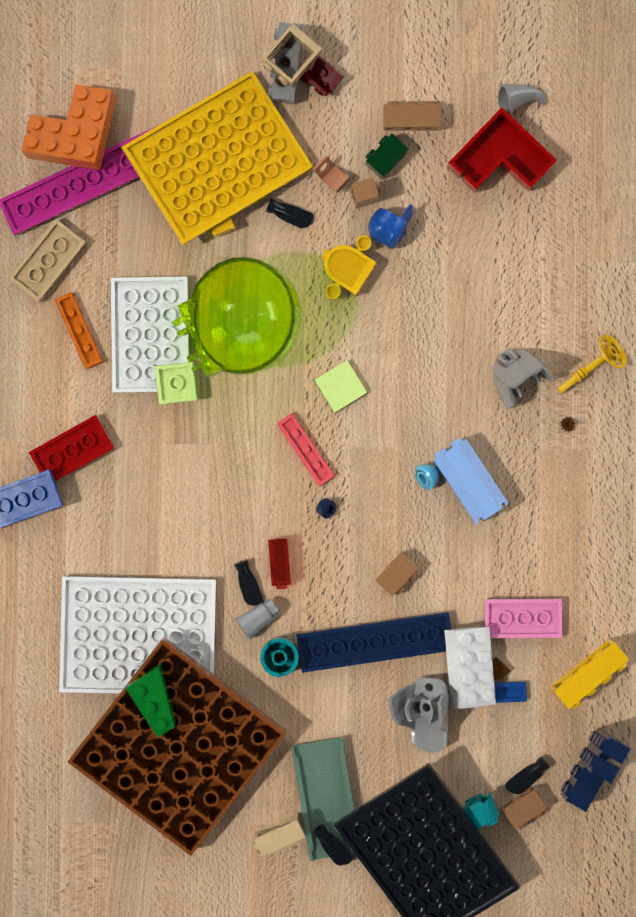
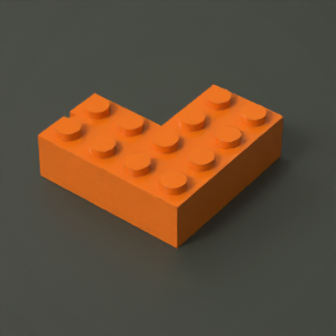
[21,84,117,170]

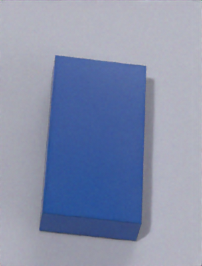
[494,682,527,703]

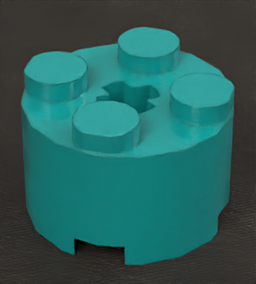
[260,637,299,677]
[462,792,500,831]

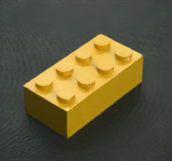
[550,639,629,709]

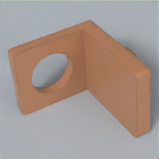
[313,155,350,193]

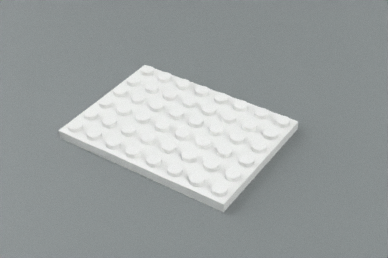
[59,576,216,694]

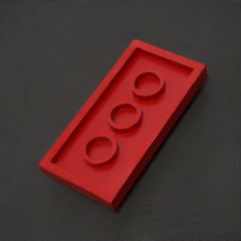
[29,415,115,482]

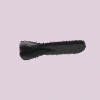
[266,199,313,228]
[234,560,263,606]
[505,756,550,795]
[313,824,353,866]

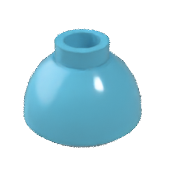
[415,464,441,490]

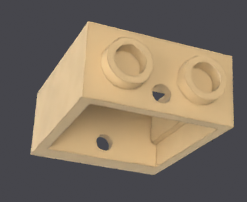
[262,23,322,87]
[253,813,305,857]

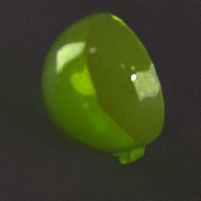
[172,257,302,377]

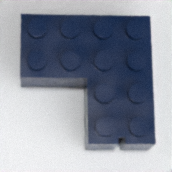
[560,728,631,812]

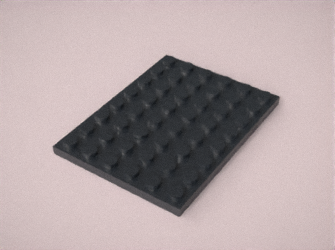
[334,763,520,917]

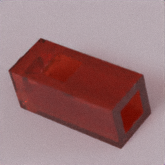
[268,538,291,589]

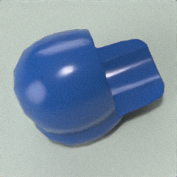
[368,204,413,249]

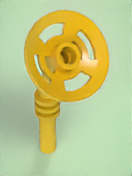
[557,334,627,394]

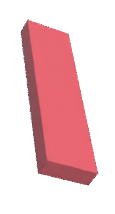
[276,413,335,487]

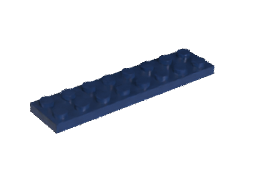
[297,612,451,673]

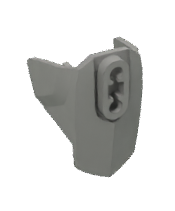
[492,349,554,409]
[388,677,449,753]

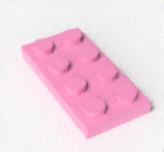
[484,599,562,638]

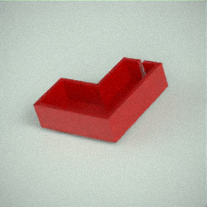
[447,107,557,193]

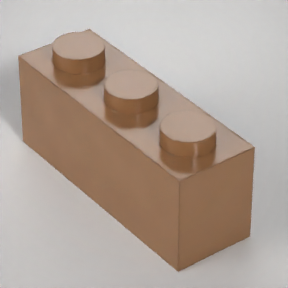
[383,101,442,131]

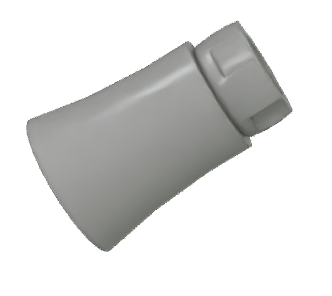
[235,599,280,640]

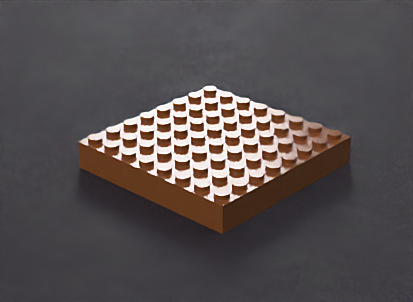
[68,636,286,856]

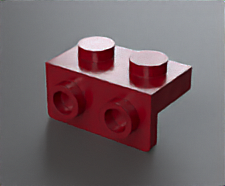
[301,56,345,96]

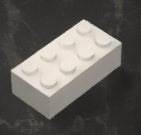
[444,626,496,709]

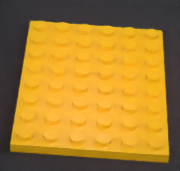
[122,71,313,246]

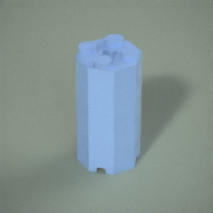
[433,438,509,525]

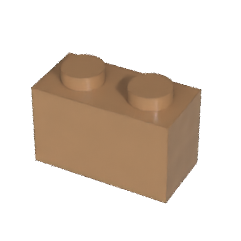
[350,177,381,209]
[375,552,419,596]
[500,786,547,830]

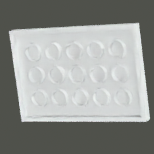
[111,276,189,393]

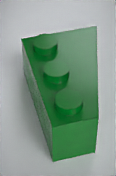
[126,663,176,738]

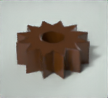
[560,417,575,432]

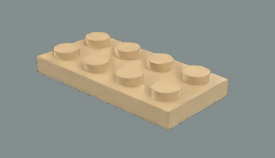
[8,219,86,302]

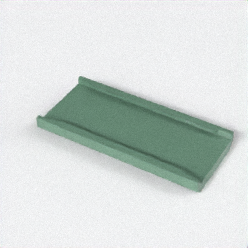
[291,737,354,861]

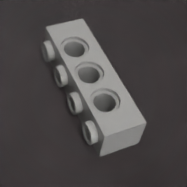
[268,22,302,105]

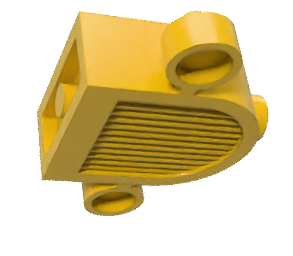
[321,235,377,300]

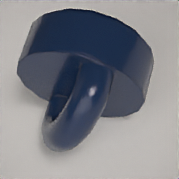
[316,498,337,519]

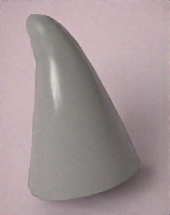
[498,84,546,114]

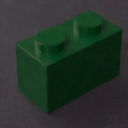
[365,133,409,180]

